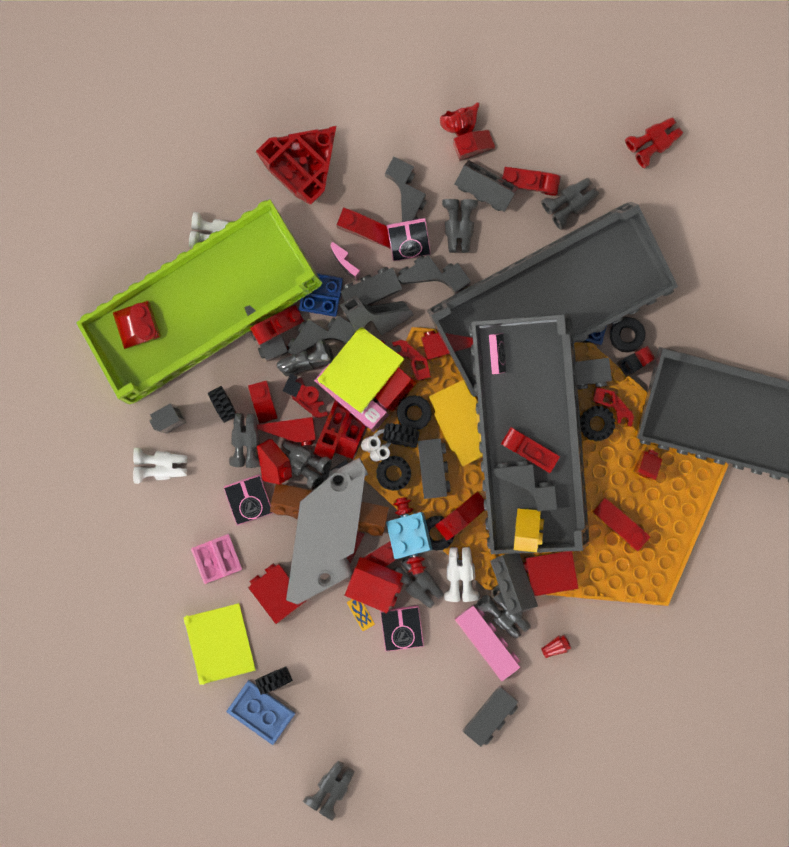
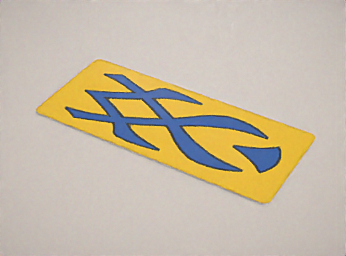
[347,599,375,631]

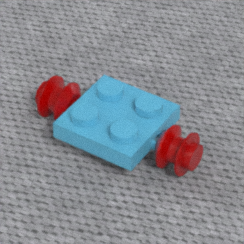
[386,497,432,575]

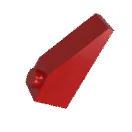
[336,207,391,249]
[421,330,473,361]
[314,400,350,460]
[257,417,316,446]
[435,491,485,540]
[592,498,651,551]

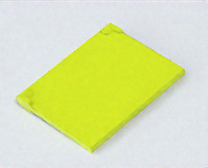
[317,327,405,413]
[183,603,256,685]

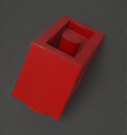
[453,130,495,161]
[248,380,278,424]
[335,413,366,459]
[257,439,292,485]
[633,449,662,480]

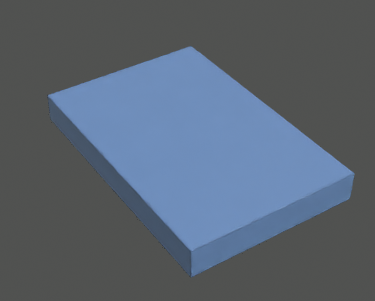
[226,680,295,745]

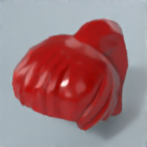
[440,102,480,136]

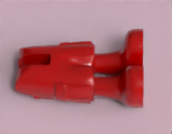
[625,117,683,168]

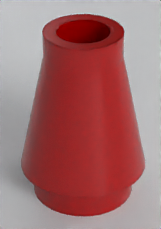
[541,635,571,658]

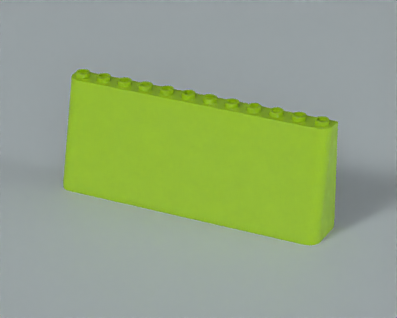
[76,199,322,404]

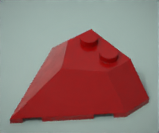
[256,126,337,205]

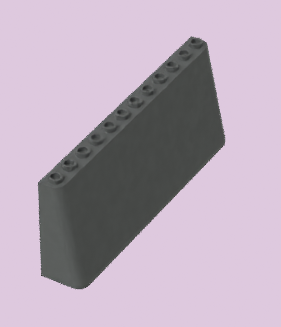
[427,202,678,397]
[469,313,589,554]
[636,347,789,482]

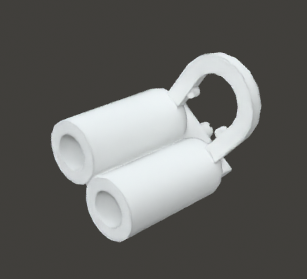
[361,429,391,462]

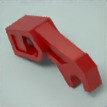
[392,340,431,382]
[292,377,328,418]
[591,387,634,427]

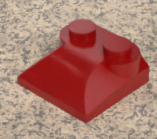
[113,301,161,349]

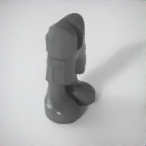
[541,178,599,230]
[442,199,478,253]
[277,338,334,376]
[229,413,260,468]
[282,440,332,490]
[393,556,444,608]
[476,585,531,639]
[303,761,354,821]

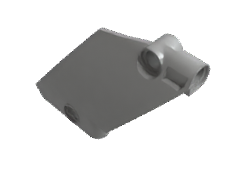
[286,458,368,604]

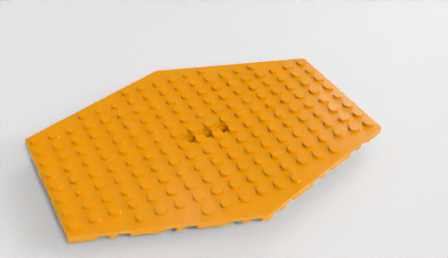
[353,327,729,606]

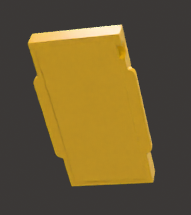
[429,380,483,466]

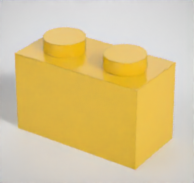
[514,508,544,552]

